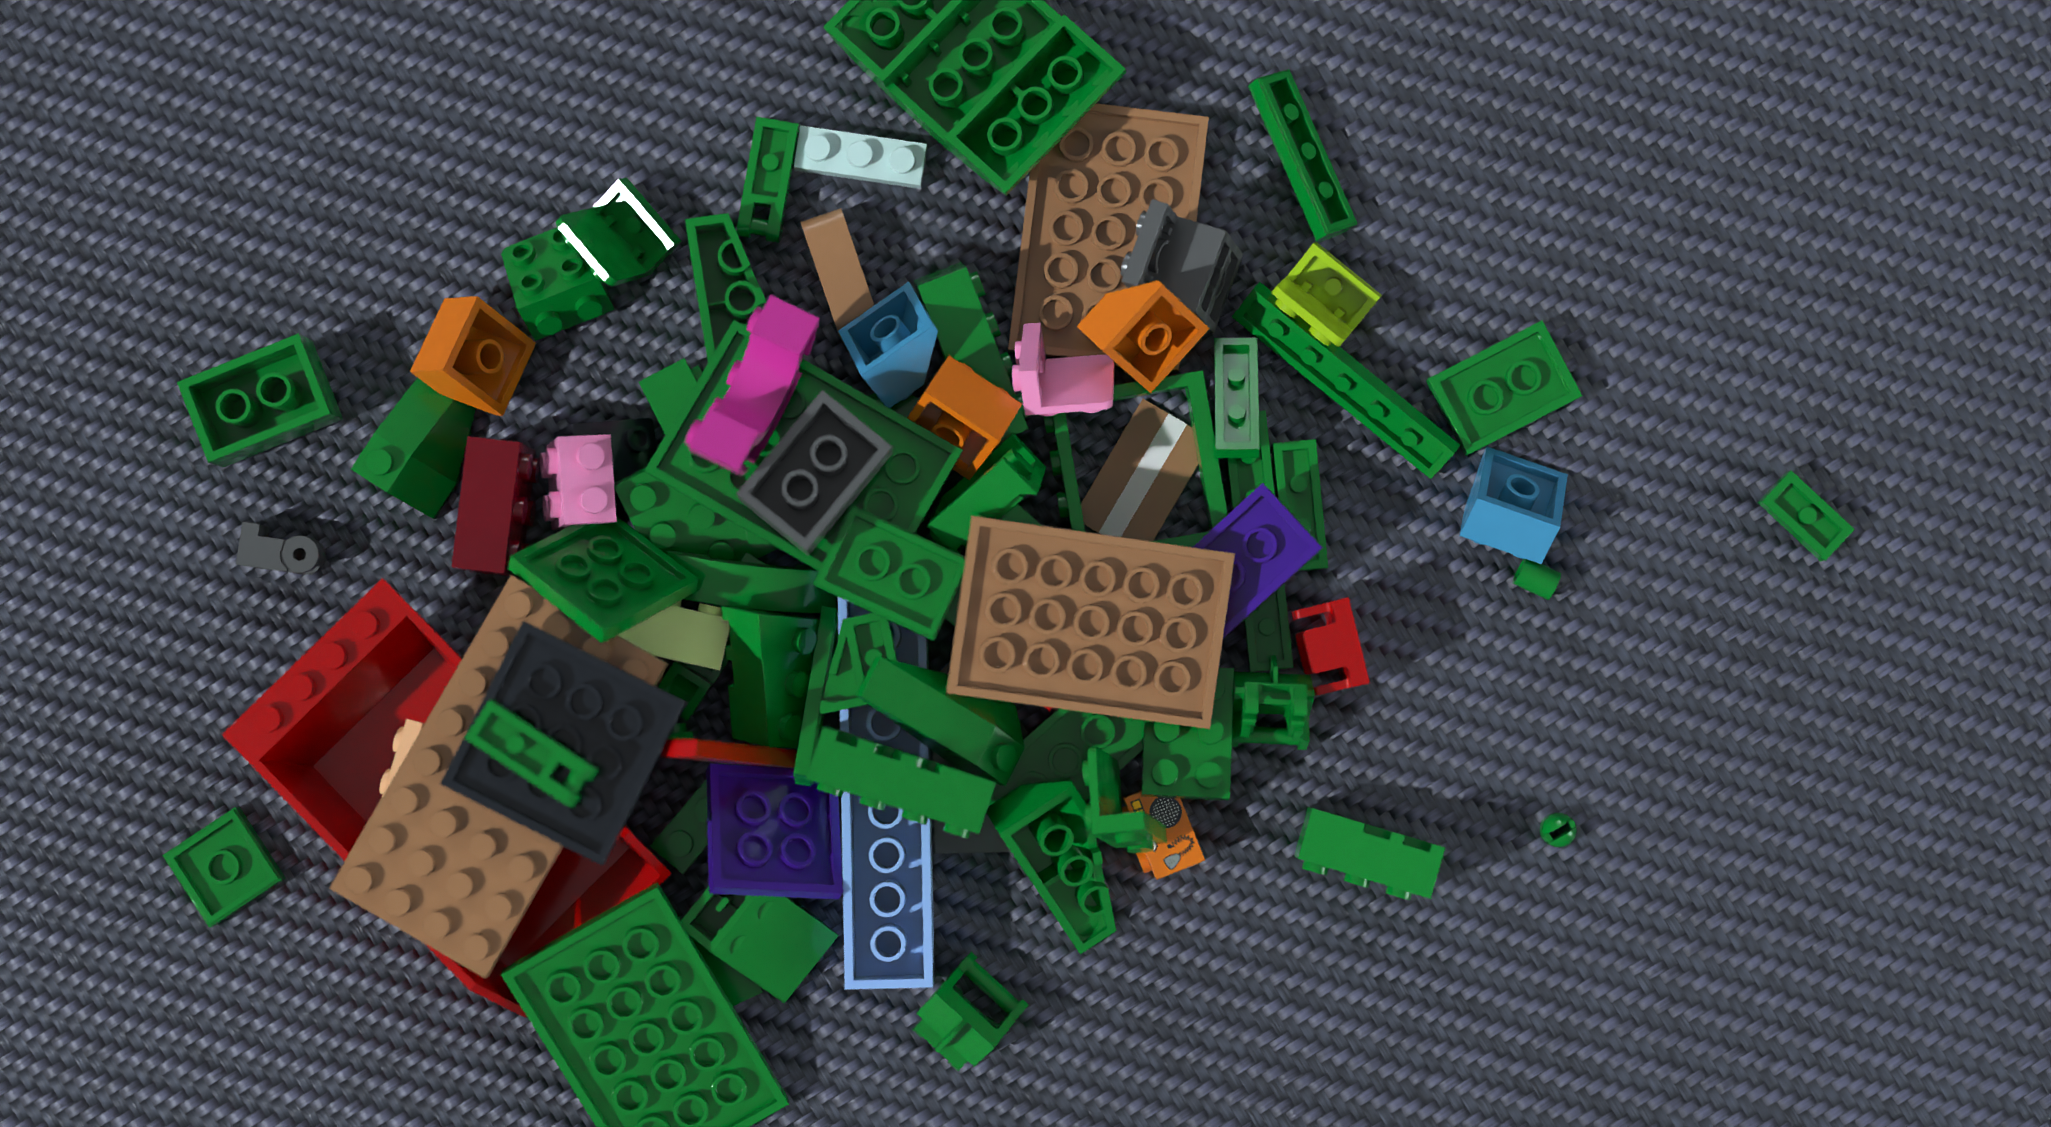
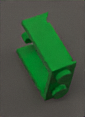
[927,433,1046,555]

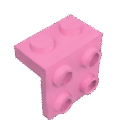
[1012,323,1115,416]
[540,434,617,530]

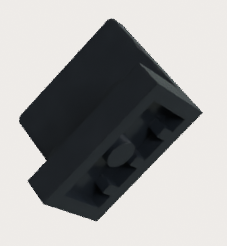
[554,418,657,507]

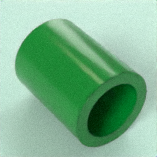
[1512,559,1561,600]

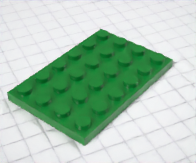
[645,320,963,571]
[501,882,789,1127]

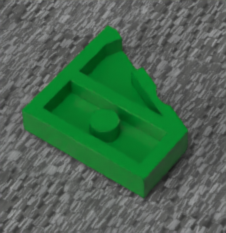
[819,613,898,714]

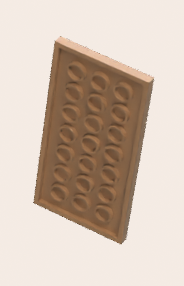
[329,575,668,978]

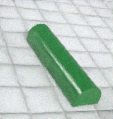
[1248,69,1358,242]

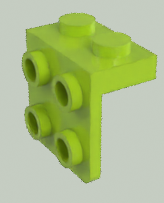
[1272,241,1382,347]

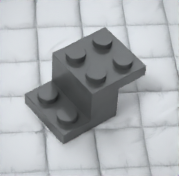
[1121,199,1243,333]

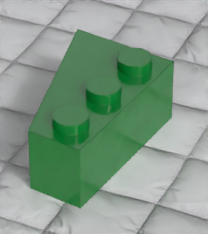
[722,606,820,749]
[1294,807,1445,900]

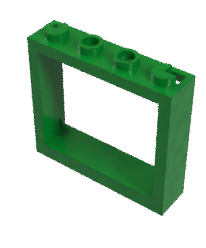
[1043,370,1228,547]

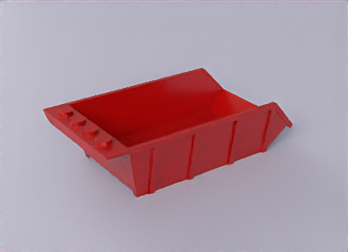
[222,578,672,1018]

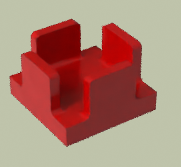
[1291,597,1370,696]

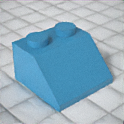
[838,281,938,408]
[1459,447,1568,564]

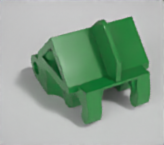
[1232,655,1314,750]
[912,951,1029,1071]

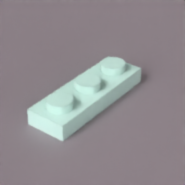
[794,125,927,189]

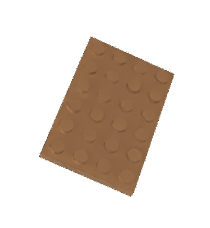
[1008,103,1209,372]
[946,516,1235,729]

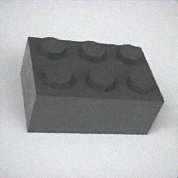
[736,390,893,556]

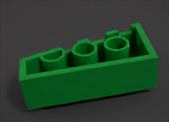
[685,213,767,364]
[913,262,1032,440]
[806,727,996,839]

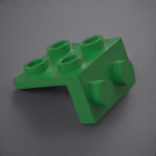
[556,177,682,286]
[501,227,615,341]
[1082,747,1167,853]

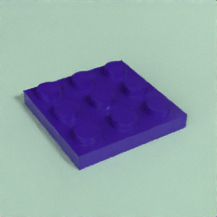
[706,763,843,899]

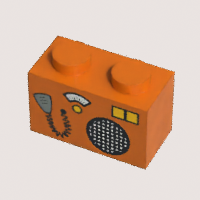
[1122,790,1205,880]

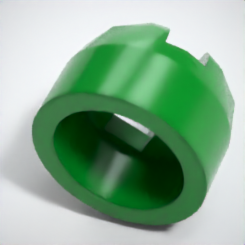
[1540,812,1577,848]

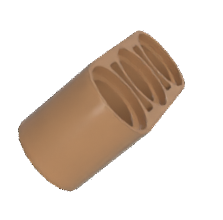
[801,208,874,338]

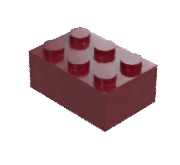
[451,436,540,578]

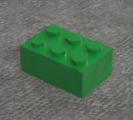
[177,333,343,467]

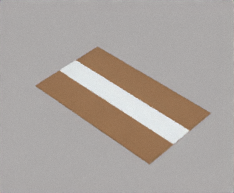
[1081,399,1198,541]

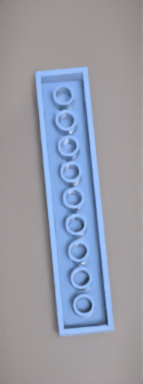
[838,597,935,989]

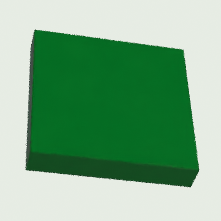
[162,807,286,928]

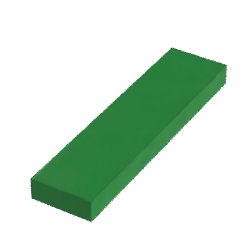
[794,606,838,786]

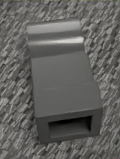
[236,522,326,575]

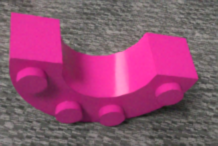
[685,295,819,476]

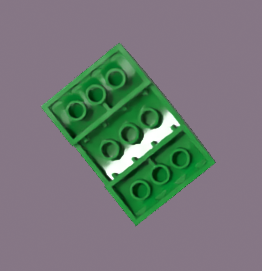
[823,0,1127,196]

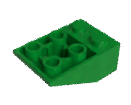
[681,886,839,1003]

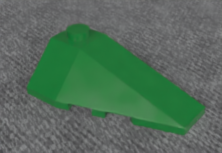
[351,378,476,520]
[856,657,1025,786]
[986,781,1116,955]

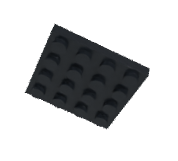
[440,621,687,866]

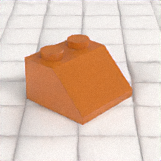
[1077,281,1210,393]
[410,296,536,416]
[907,356,1022,480]

